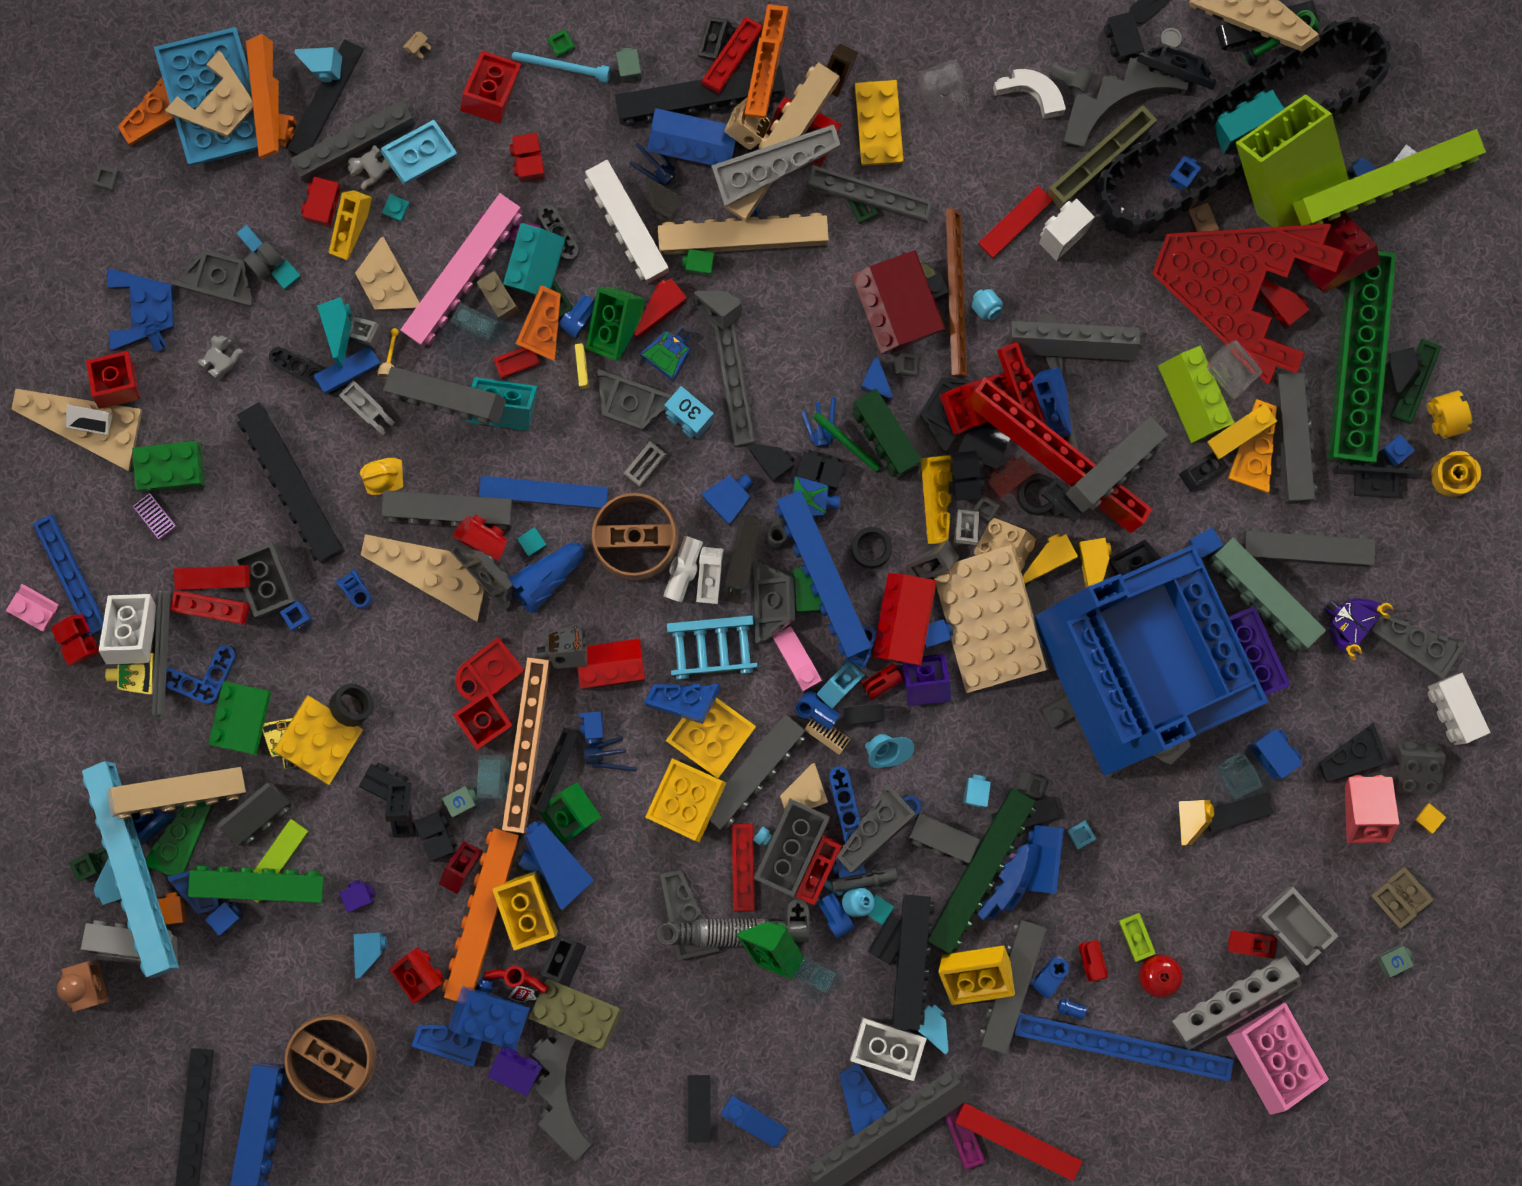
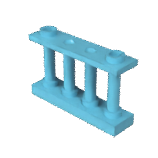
[667,616,757,680]

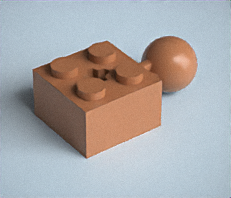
[57,960,109,1012]

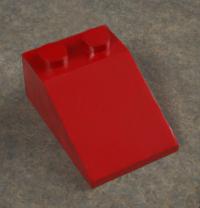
[460,51,522,124]

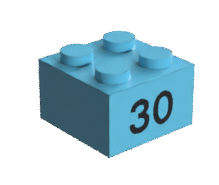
[664,386,715,439]

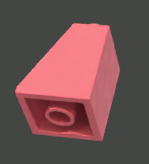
[1345,775,1399,843]

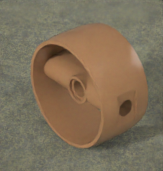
[591,493,678,581]
[285,1013,377,1104]

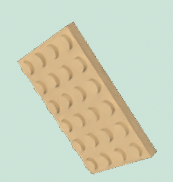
[933,545,1049,693]

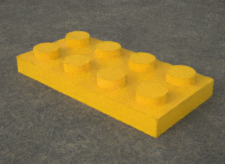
[855,80,903,166]

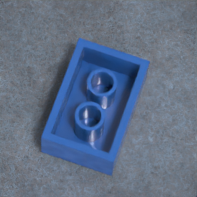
[448,986,530,1050]

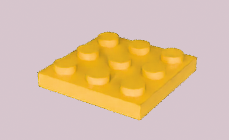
[273,695,363,785]
[666,698,756,779]
[645,758,726,842]

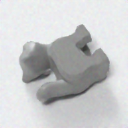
[348,145,391,190]
[197,335,243,381]

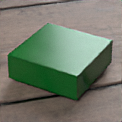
[547,29,576,58]

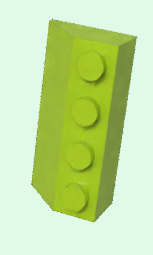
[1158,345,1234,443]

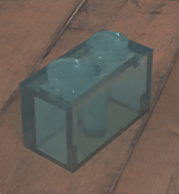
[450,303,500,345]
[477,755,510,800]

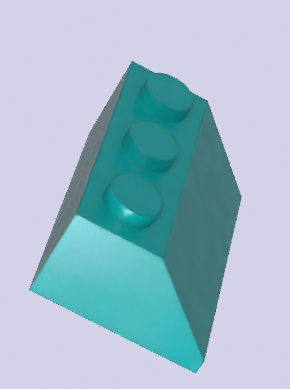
[1214,90,1284,154]
[503,223,566,296]
[466,377,537,431]

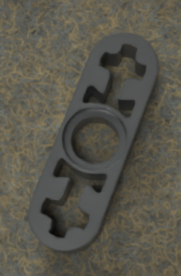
[538,205,579,261]

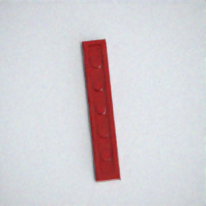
[954,1103,1082,1181]

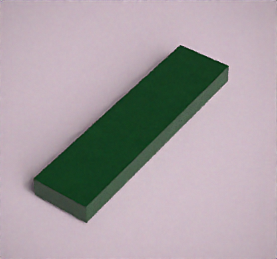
[1391,339,1442,425]

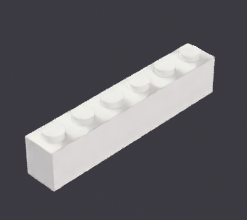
[584,160,669,284]

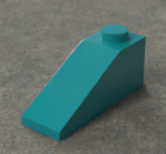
[317,297,353,368]

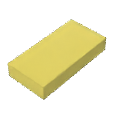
[575,344,589,390]

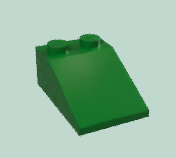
[585,287,645,361]

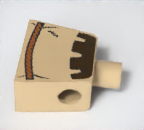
[724,97,770,149]

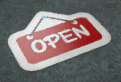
[508,986,537,1002]

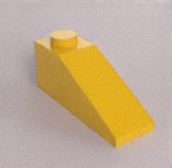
[328,190,372,260]
[1207,404,1277,460]
[1022,533,1078,584]
[1078,538,1112,588]

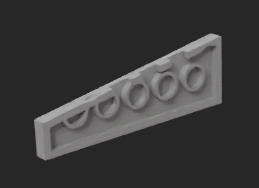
[712,125,841,207]

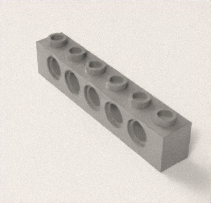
[1173,956,1302,1050]

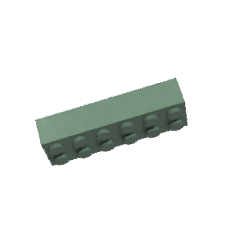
[1208,538,1326,652]

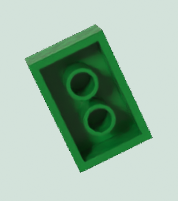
[132,441,205,493]

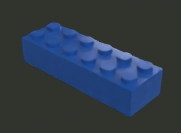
[230,1062,288,1186]

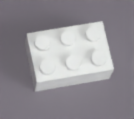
[1039,199,1094,261]
[99,594,157,664]
[1427,673,1490,745]
[850,1017,927,1081]

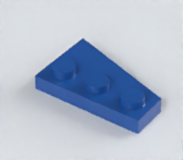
[644,684,721,724]
[411,1025,483,1068]
[839,1063,888,1135]

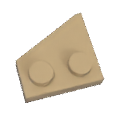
[780,763,828,809]

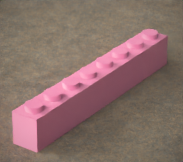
[400,193,523,348]

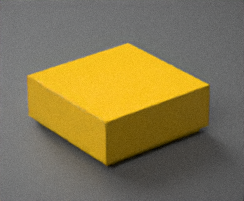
[1414,803,1446,834]

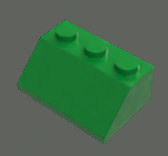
[208,681,272,755]
[737,922,804,980]

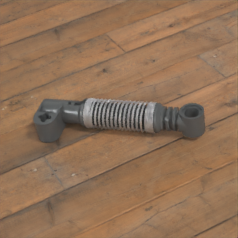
[655,899,809,947]

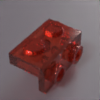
[986,456,1034,498]

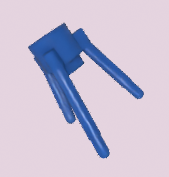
[801,397,835,447]

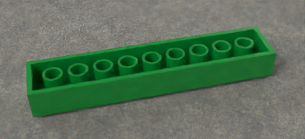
[1328,251,1396,465]

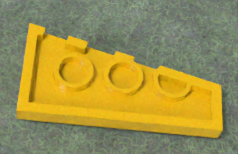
[921,455,953,544]

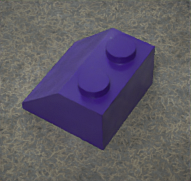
[902,654,951,706]
[487,1047,542,1096]

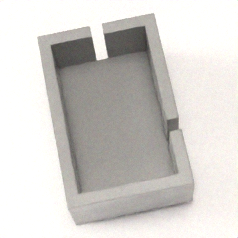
[1257,887,1338,966]

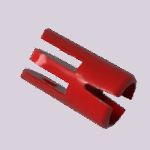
[861,663,904,701]
[1079,940,1108,982]

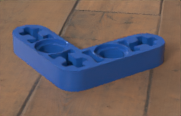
[166,645,237,704]

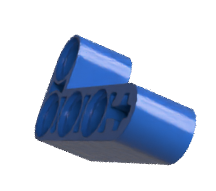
[829,766,860,844]

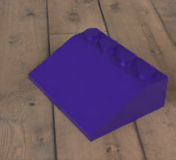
[1229,606,1290,696]

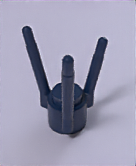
[630,143,676,186]
[584,736,637,772]

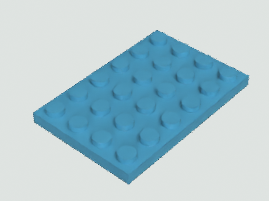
[154,27,258,167]

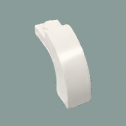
[993,69,1066,119]

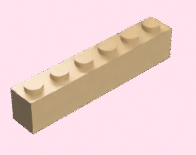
[107,767,246,819]

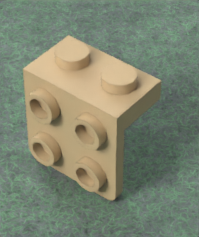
[974,518,1036,570]

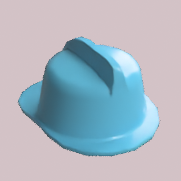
[865,734,914,768]

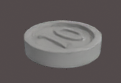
[1161,28,1182,48]

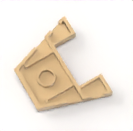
[165,51,253,138]

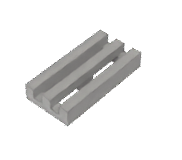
[623,441,667,487]

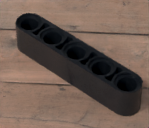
[1215,1,1320,50]

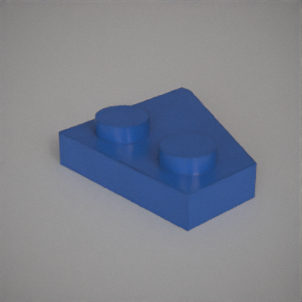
[167,867,219,914]

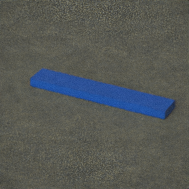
[479,476,609,509]
[33,514,104,637]

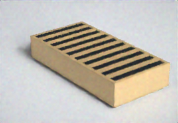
[804,719,850,755]

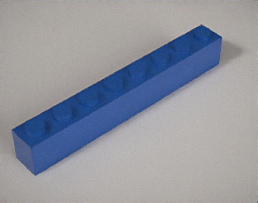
[775,490,871,659]

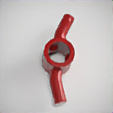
[485,965,549,994]

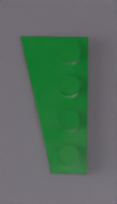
[145,802,213,876]

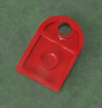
[456,637,525,701]

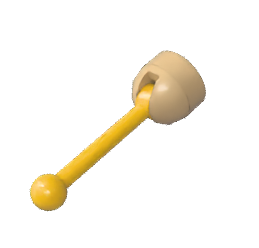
[377,328,399,378]

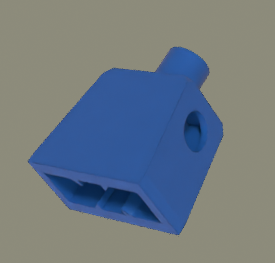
[701,474,754,526]

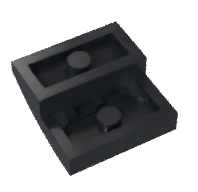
[697,16,743,68]
[957,421,1010,470]

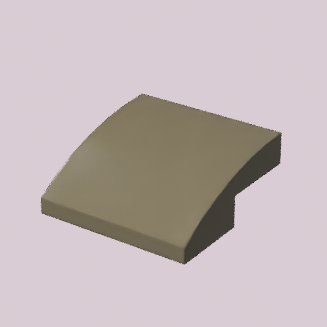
[1371,865,1434,929]

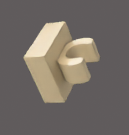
[403,32,431,58]

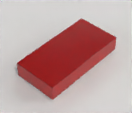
[493,347,540,379]

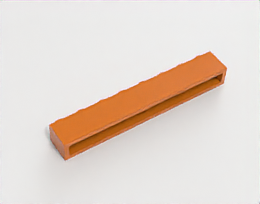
[442,828,521,1001]

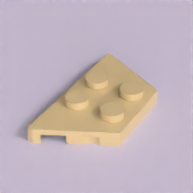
[355,237,419,311]

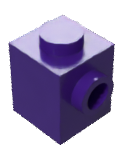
[339,880,376,913]

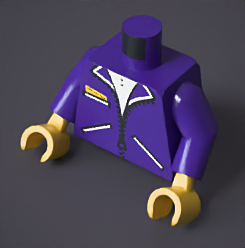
[1324,598,1394,661]

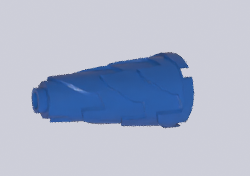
[509,542,586,614]

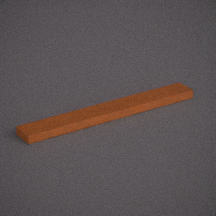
[946,208,967,379]

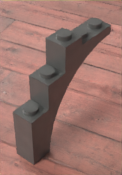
[1061,57,1189,152]
[532,1032,592,1162]

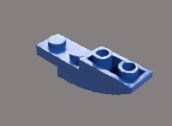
[978,844,1039,921]

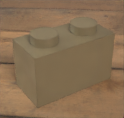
[477,271,521,321]

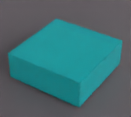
[271,260,301,290]
[517,527,547,557]
[868,895,894,925]

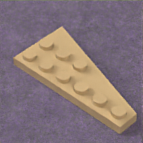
[12,389,142,472]
[361,534,485,622]

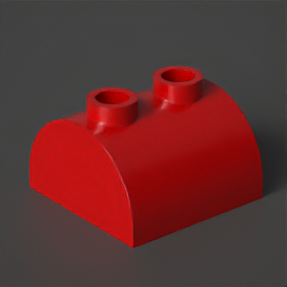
[452,514,507,561]
[452,690,513,750]
[389,947,444,1005]

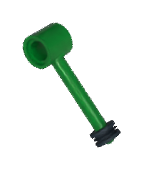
[1242,10,1320,66]

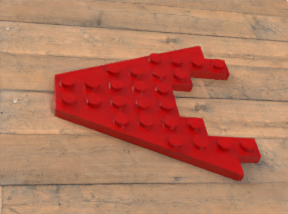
[1152,223,1345,384]

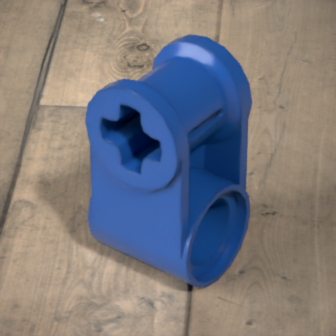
[336,568,373,610]
[844,626,876,670]
[1030,957,1069,999]

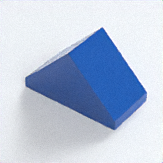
[861,357,893,401]

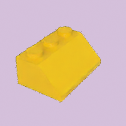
[492,871,558,951]
[938,945,1015,1005]

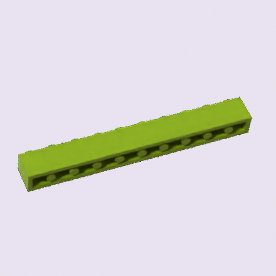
[1292,129,1486,225]

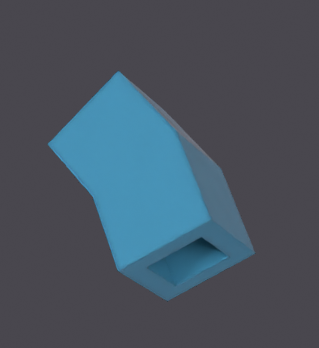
[237,225,262,253]

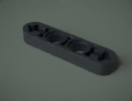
[269,347,345,397]

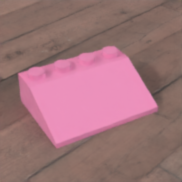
[1227,1002,1329,1115]

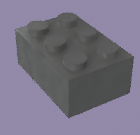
[232,542,298,620]

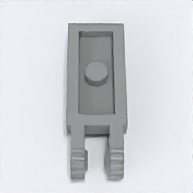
[339,380,395,435]

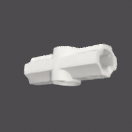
[663,536,703,602]

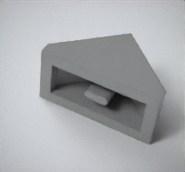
[349,317,383,349]
[954,509,979,545]

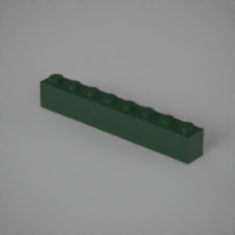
[927,788,1036,954]

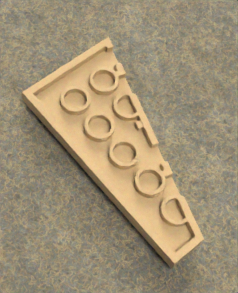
[1189,0,1319,52]

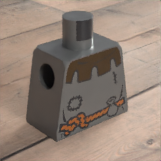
[537,623,587,669]

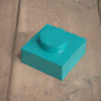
[382,194,410,222]

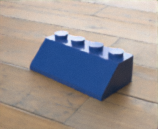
[647,108,735,165]

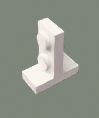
[696,547,724,604]

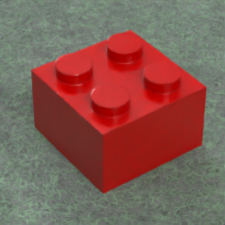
[86,351,141,409]

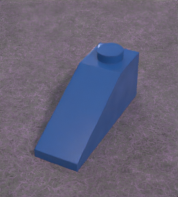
[1031,368,1072,437]
[720,1094,788,1148]

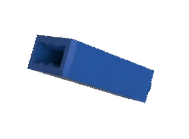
[523,821,594,910]

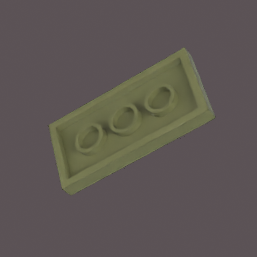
[528,979,623,1051]

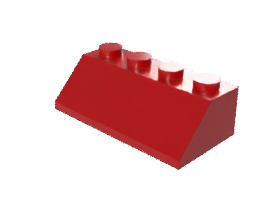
[872,573,937,666]

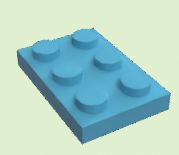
[380,120,457,185]

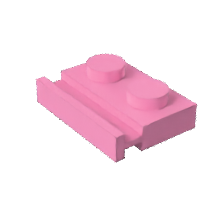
[6,584,60,632]

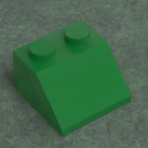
[538,782,602,845]

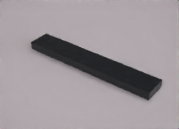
[287,39,364,155]

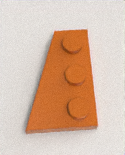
[118,77,175,146]
[515,285,561,361]

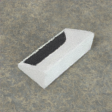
[66,405,113,435]

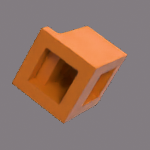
[279,114,297,148]

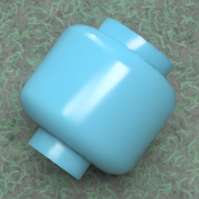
[971,289,1003,321]
[842,888,874,917]

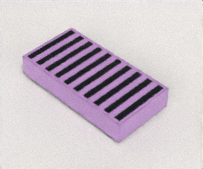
[133,493,177,540]

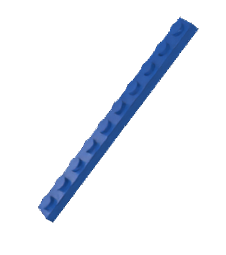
[1014,1013,1234,1081]

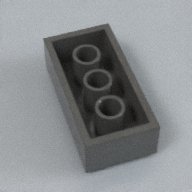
[753,798,830,897]

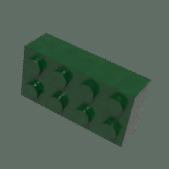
[852,388,922,480]

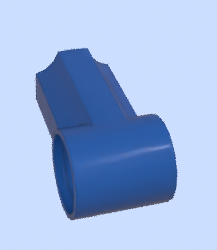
[558,294,595,339]
[795,691,840,730]
[817,893,856,939]

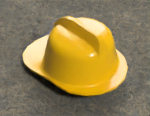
[360,458,403,495]

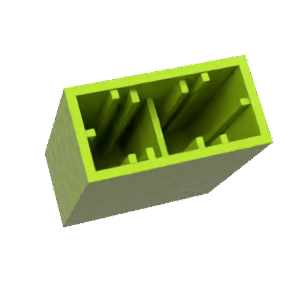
[1236,94,1349,227]

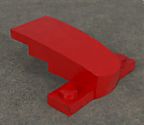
[939,342,1045,434]

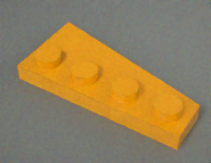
[1227,399,1277,494]

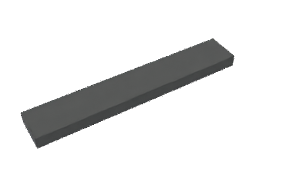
[806,165,933,223]
[713,322,756,447]

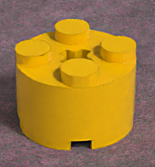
[1426,390,1472,439]
[1431,451,1481,497]

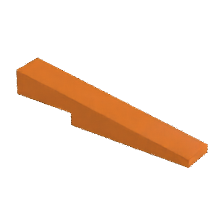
[745,4,789,119]
[246,34,279,159]

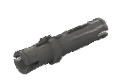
[831,868,898,893]

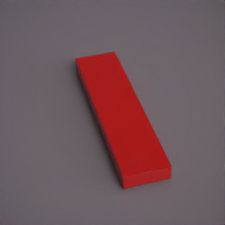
[701,17,763,94]
[978,186,1053,259]
[173,565,250,590]
[170,590,250,625]
[731,824,755,912]

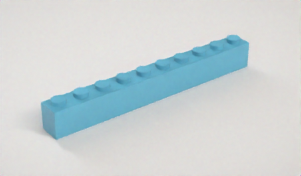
[82,761,179,978]

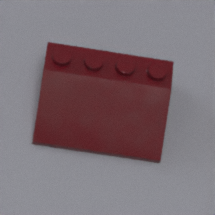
[1294,211,1380,293]
[852,250,945,354]

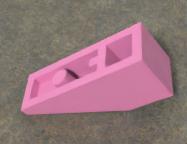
[773,626,822,692]

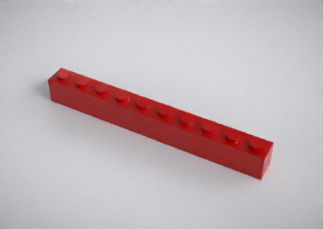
[964,377,1152,533]

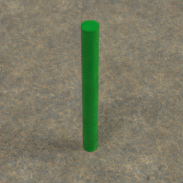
[812,412,880,472]

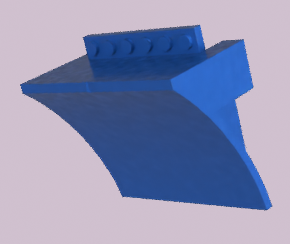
[1034,545,1268,776]

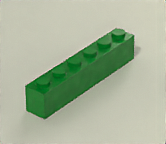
[188,865,324,903]

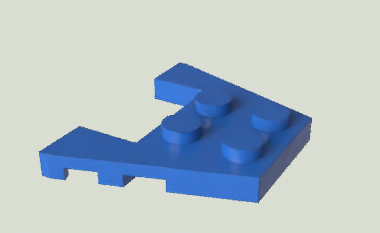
[107,269,174,351]

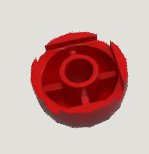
[1138,954,1183,998]

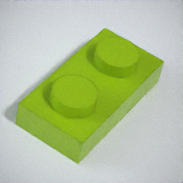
[1118,913,1156,962]

